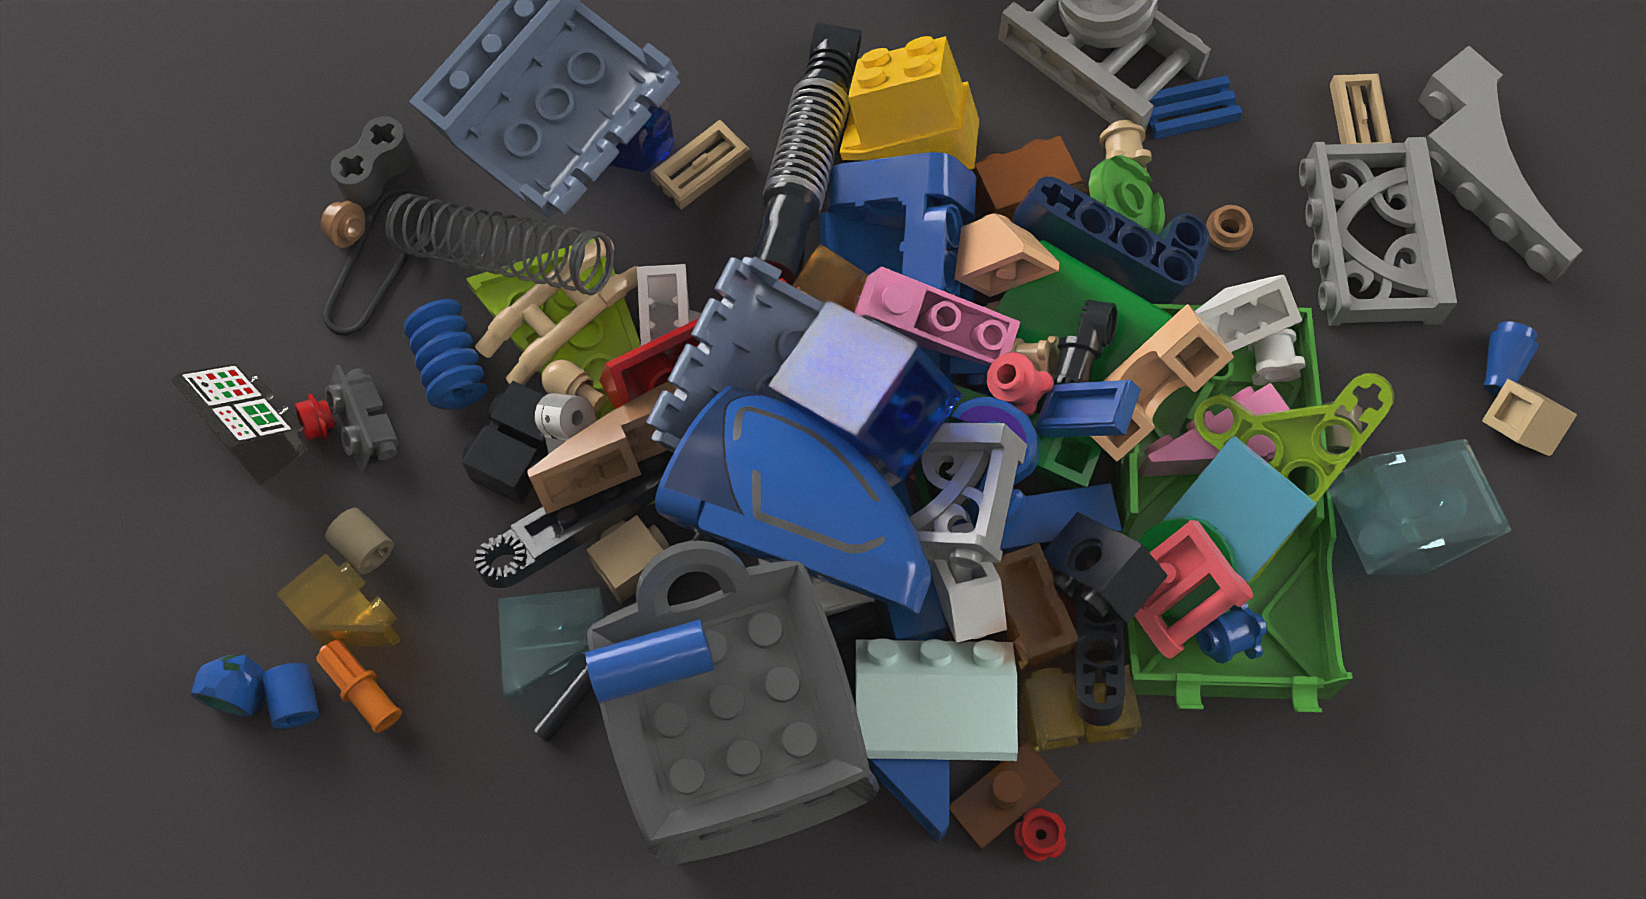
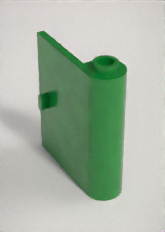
[995,240,1173,454]

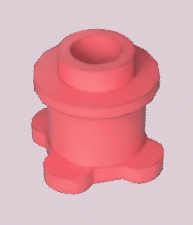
[986,352,1054,416]

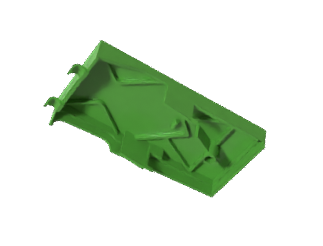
[1115,304,1353,713]

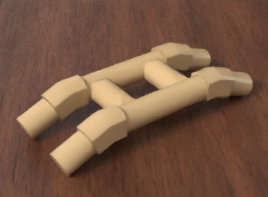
[475,236,638,386]

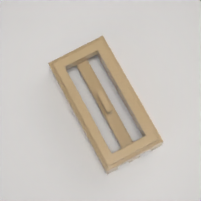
[1330,74,1392,144]
[650,120,750,210]

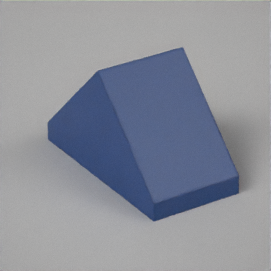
[867,758,949,842]

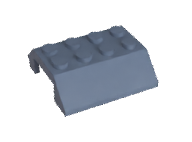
[409,0,680,219]
[646,257,918,455]

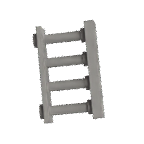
[998,0,1211,131]

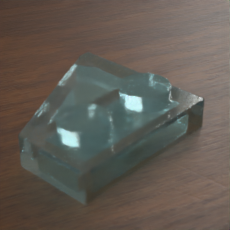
[498,587,604,699]

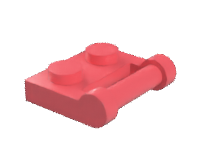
[1134,520,1254,659]

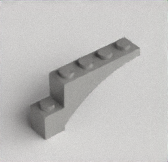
[1418,46,1583,283]

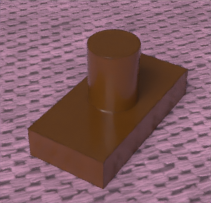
[949,741,1062,852]

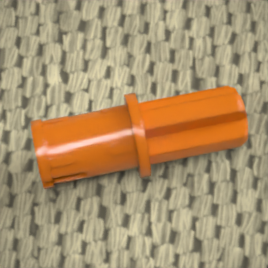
[316,640,402,734]

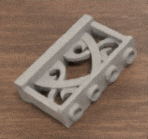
[1299,137,1457,326]
[864,423,1027,568]

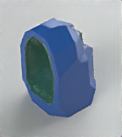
[190,655,265,717]

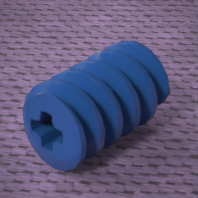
[404,299,489,410]

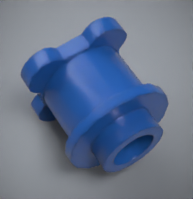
[1197,602,1267,664]

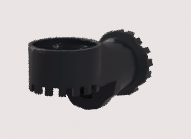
[1052,299,1118,384]

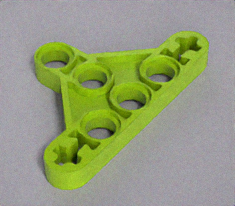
[1194,373,1394,584]

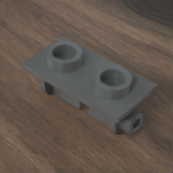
[325,364,399,472]

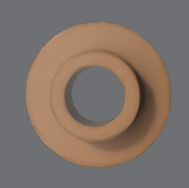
[321,201,365,248]
[1205,205,1253,251]

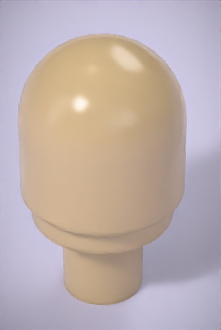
[542,360,606,413]

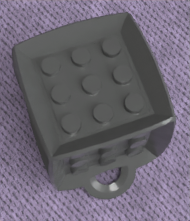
[587,541,879,866]

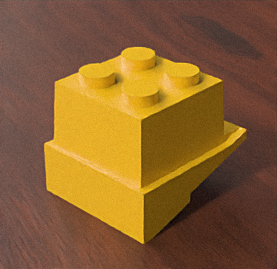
[840,36,979,170]

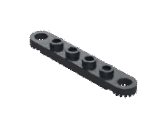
[474,450,674,588]

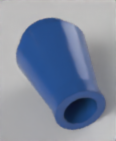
[1483,322,1539,396]

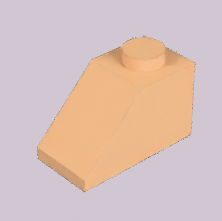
[955,213,1059,297]

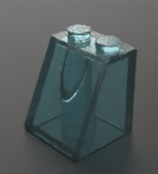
[1328,439,1512,575]

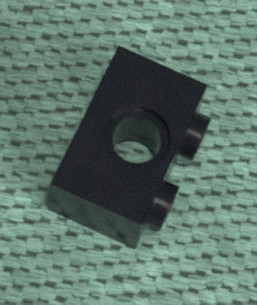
[1038,512,1168,623]

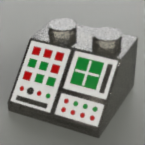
[171,364,307,486]

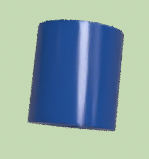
[262,663,320,729]

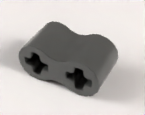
[330,116,413,208]

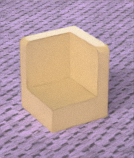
[1482,379,1577,456]

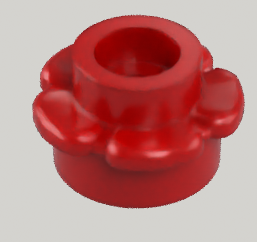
[294,394,335,441]
[1014,808,1067,862]

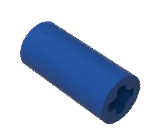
[585,619,715,704]

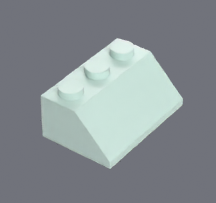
[855,638,1018,761]

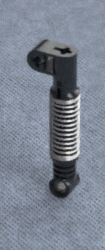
[751,22,862,291]

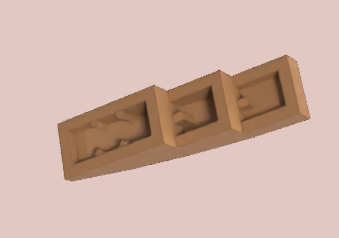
[527,382,677,514]

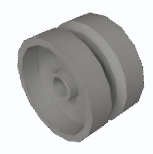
[1058,0,1158,48]

